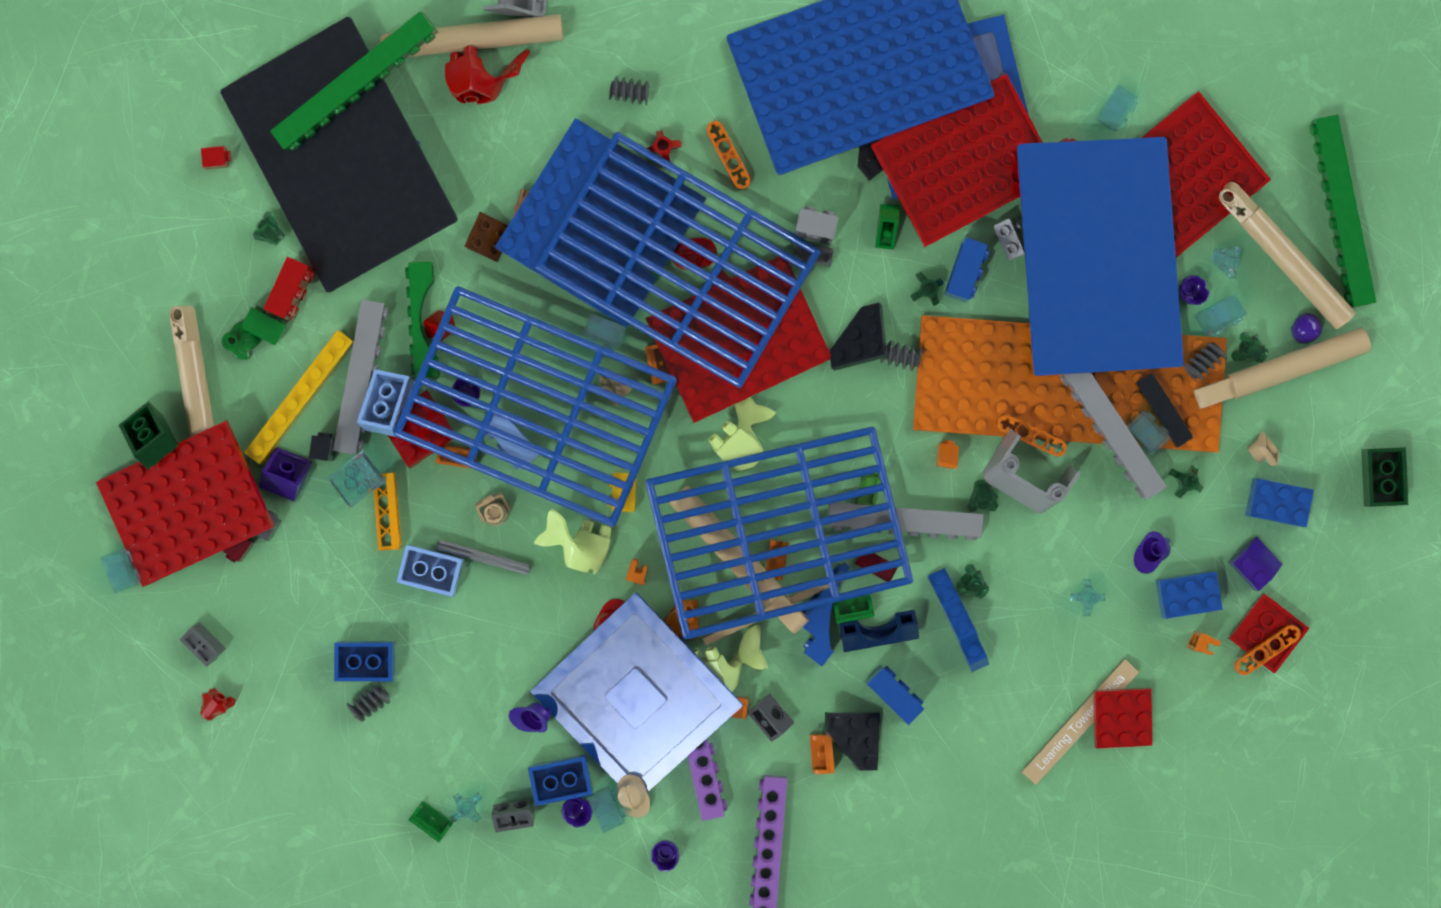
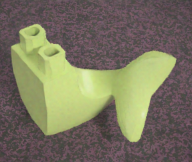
[708,397,776,472]
[534,509,611,575]
[692,625,768,692]

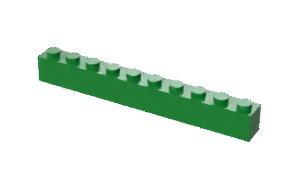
[270,12,438,151]
[1310,114,1377,308]

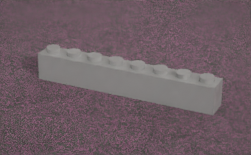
[333,299,389,455]
[1060,373,1167,500]
[827,503,984,540]

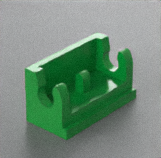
[833,595,875,624]
[408,801,453,843]

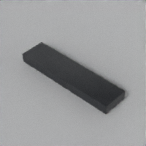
[1135,373,1193,448]

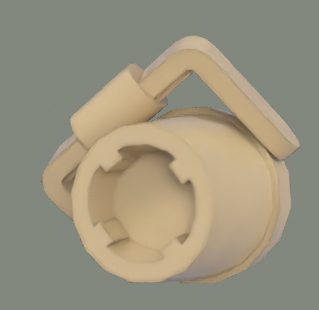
[600,375,632,407]
[1247,432,1279,466]
[475,492,511,526]

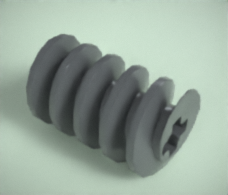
[609,76,650,106]
[880,341,922,371]
[1183,342,1227,382]
[346,682,391,722]

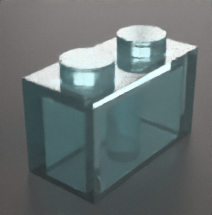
[1095,85,1138,132]
[1126,411,1171,455]
[100,549,140,593]
[587,786,626,833]

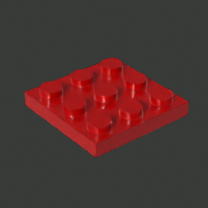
[388,390,454,469]
[1228,593,1310,674]
[1093,688,1152,749]

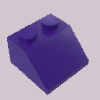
[259,447,312,501]
[1228,536,1283,591]

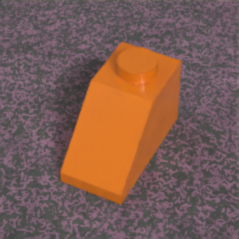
[934,440,959,469]

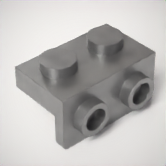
[994,216,1024,261]

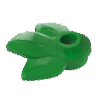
[221,322,261,360]

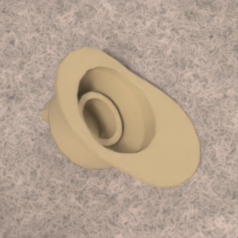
[617,775,651,818]

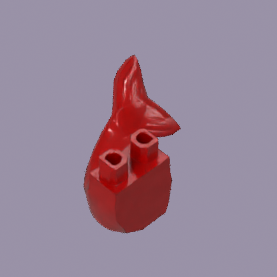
[445,46,530,105]

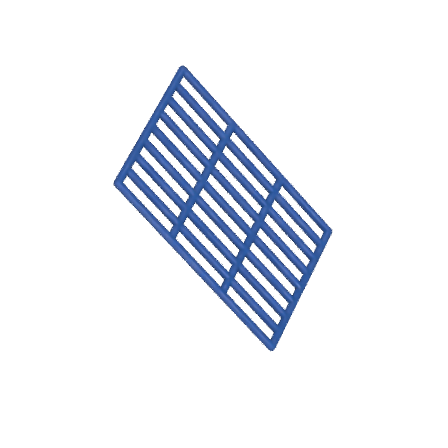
[535,132,821,388]
[393,286,677,527]
[645,426,913,639]

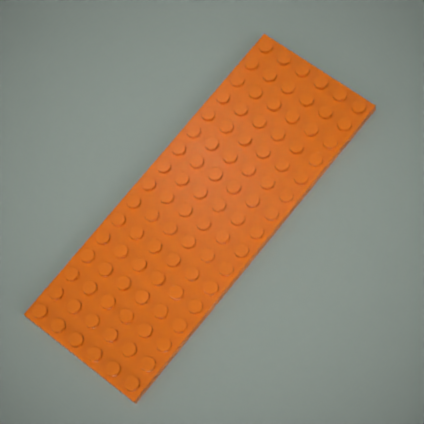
[913,315,1227,453]

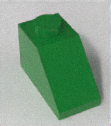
[875,204,899,250]

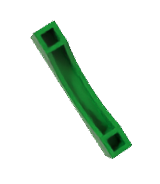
[405,261,440,378]

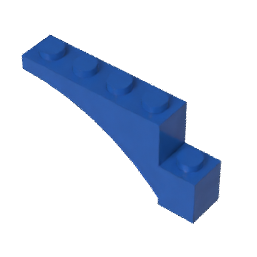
[802,562,850,666]
[928,568,989,672]

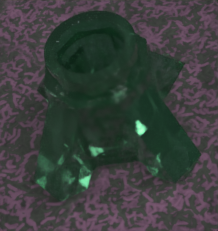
[253,211,285,246]
[910,271,944,306]
[1231,332,1268,363]
[1169,465,1204,498]
[967,480,998,512]
[956,564,989,599]

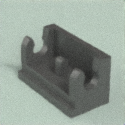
[793,244,834,267]
[180,622,226,667]

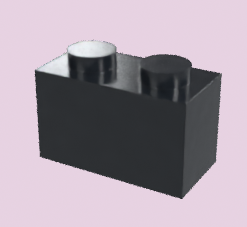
[309,432,335,461]

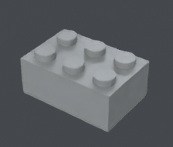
[794,206,839,245]

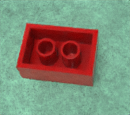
[263,256,315,321]

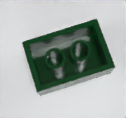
[119,401,179,470]
[1361,447,1409,507]

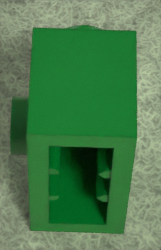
[240,305,286,345]

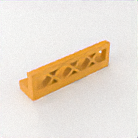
[372,472,402,551]

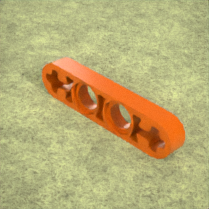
[707,121,751,190]
[996,415,1067,457]
[1234,625,1300,675]

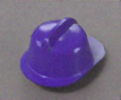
[1134,531,1171,574]
[508,703,551,733]

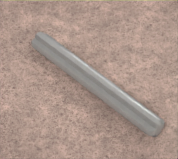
[437,540,530,575]

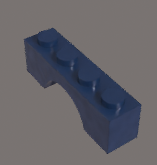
[839,610,919,652]

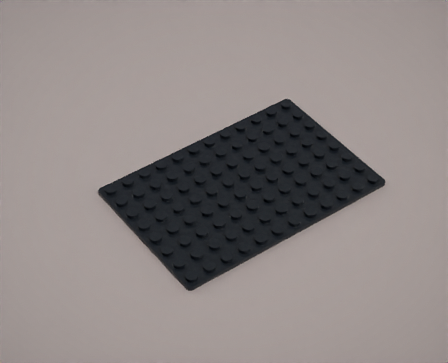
[220,17,458,292]

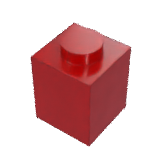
[201,146,232,170]

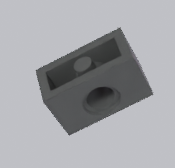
[747,693,794,742]

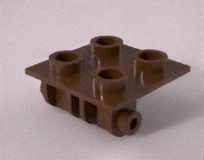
[464,212,508,262]

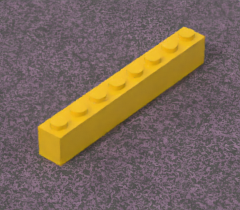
[244,330,354,464]

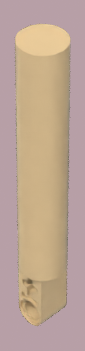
[380,14,564,57]
[1219,182,1356,329]
[170,305,214,438]
[1193,327,1371,409]
[669,486,809,634]

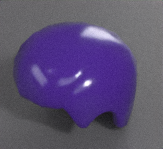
[1179,275,1210,305]
[1291,313,1322,344]
[452,378,480,407]
[561,797,593,828]
[651,840,680,872]

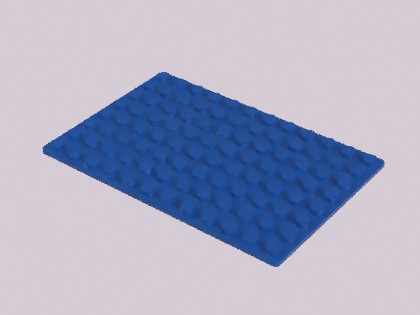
[727,0,994,175]
[1017,137,1184,376]

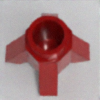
[647,130,682,162]
[200,688,236,721]

